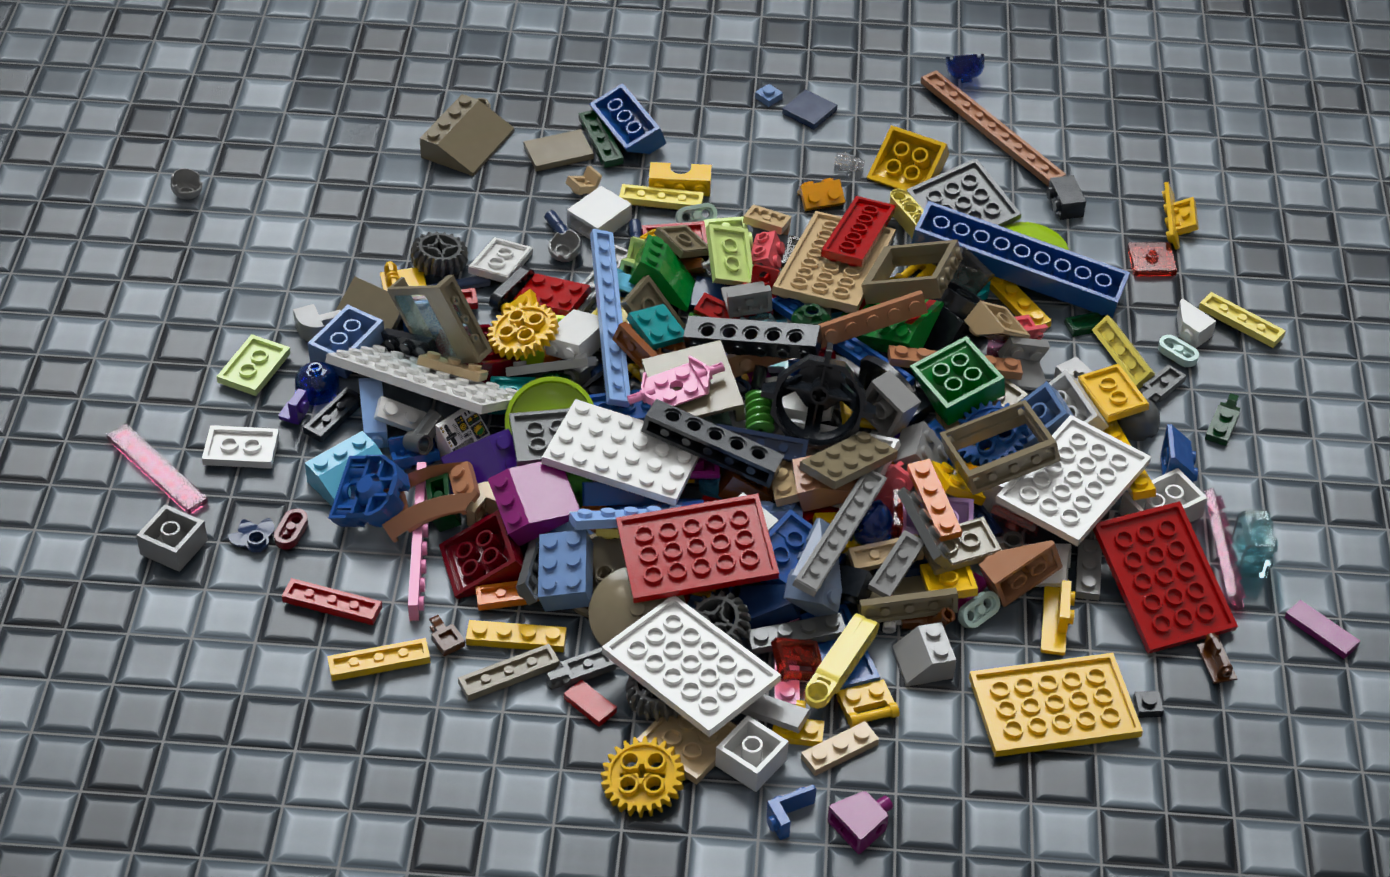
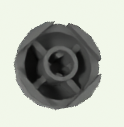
[1117,398,1160,441]

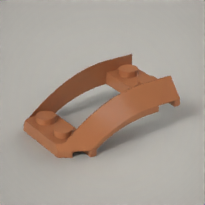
[382,461,480,543]

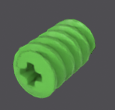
[745,390,775,433]

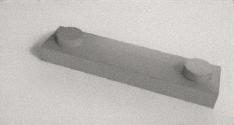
[506,353,597,376]

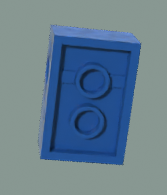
[760,509,813,585]

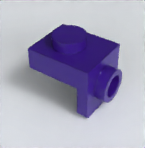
[279,388,309,425]

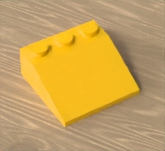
[867,125,949,190]

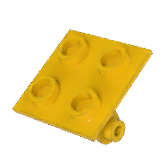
[380,261,427,291]

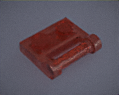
[771,637,822,682]

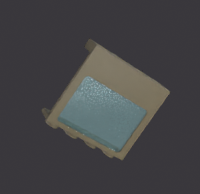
[387,275,493,363]

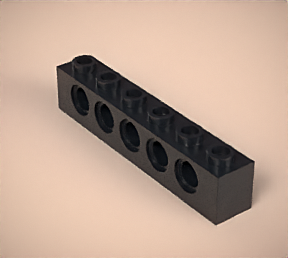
[683,316,823,359]
[641,399,784,488]

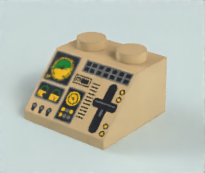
[964,301,1030,341]

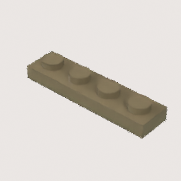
[458,644,560,702]

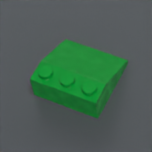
[629,234,695,312]
[910,336,1005,425]

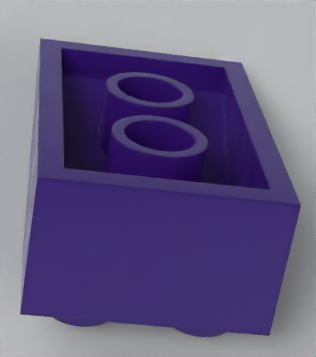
[440,429,517,484]

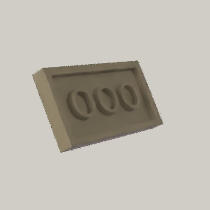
[799,431,898,490]

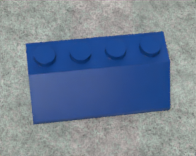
[590,83,667,154]

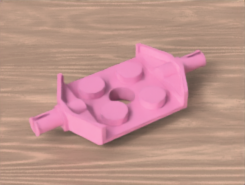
[627,356,725,407]

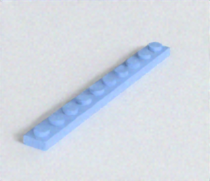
[590,229,630,407]
[569,501,803,530]

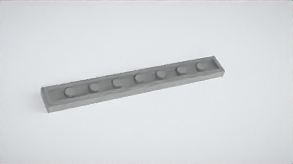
[792,471,887,597]

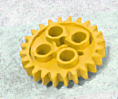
[487,301,559,360]
[601,736,685,817]

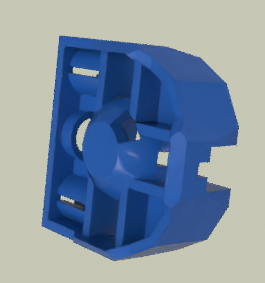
[328,455,410,527]

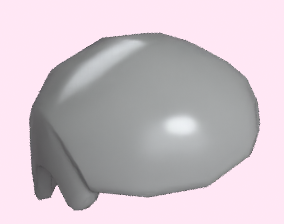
[171,168,203,200]
[548,229,581,262]

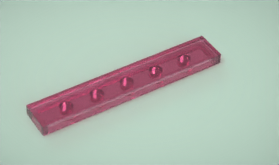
[107,424,208,515]

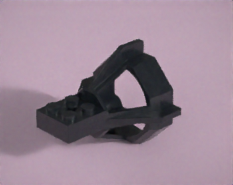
[760,342,876,450]

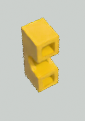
[649,162,712,197]

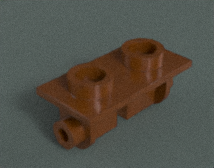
[1197,633,1238,684]

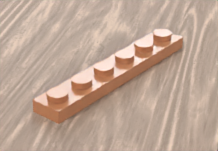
[887,345,1023,380]

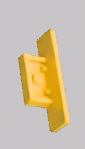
[1162,182,1199,250]
[1040,579,1075,655]

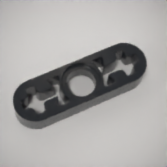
[489,266,535,312]

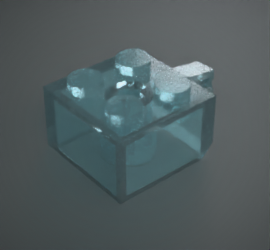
[1230,511,1278,578]

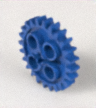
[958,401,1029,466]

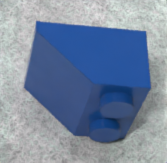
[1160,424,1198,482]

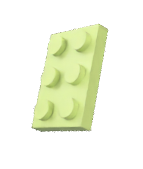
[706,224,753,285]
[216,334,291,396]

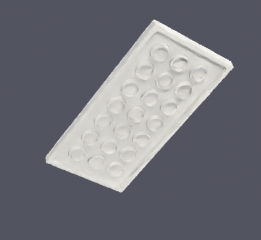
[325,345,518,414]

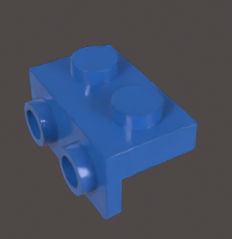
[388,435,440,470]

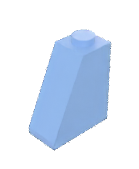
[359,378,388,448]

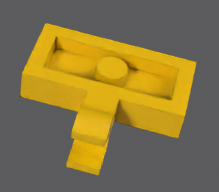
[772,700,825,747]

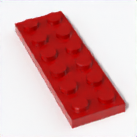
[820,196,896,267]

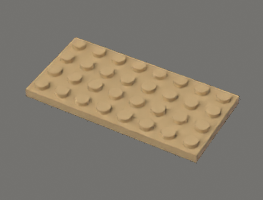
[772,211,896,313]

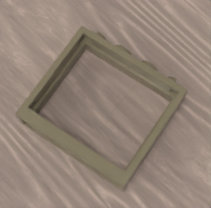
[861,239,963,304]
[940,400,1061,495]

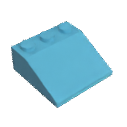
[305,431,383,506]

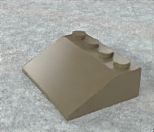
[419,94,514,176]

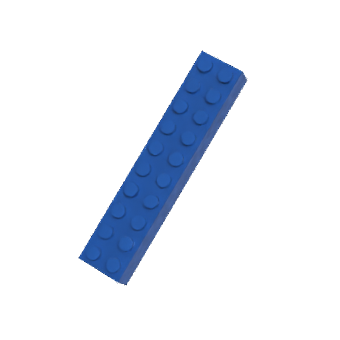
[911,201,1130,318]

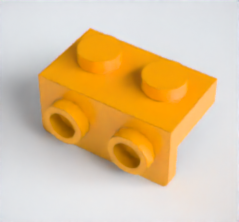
[797,178,845,211]

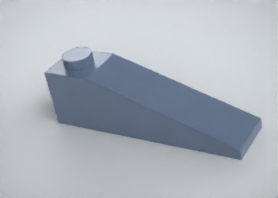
[784,518,842,617]

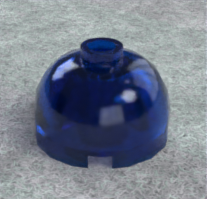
[945,53,985,83]
[295,361,340,405]
[851,500,893,545]

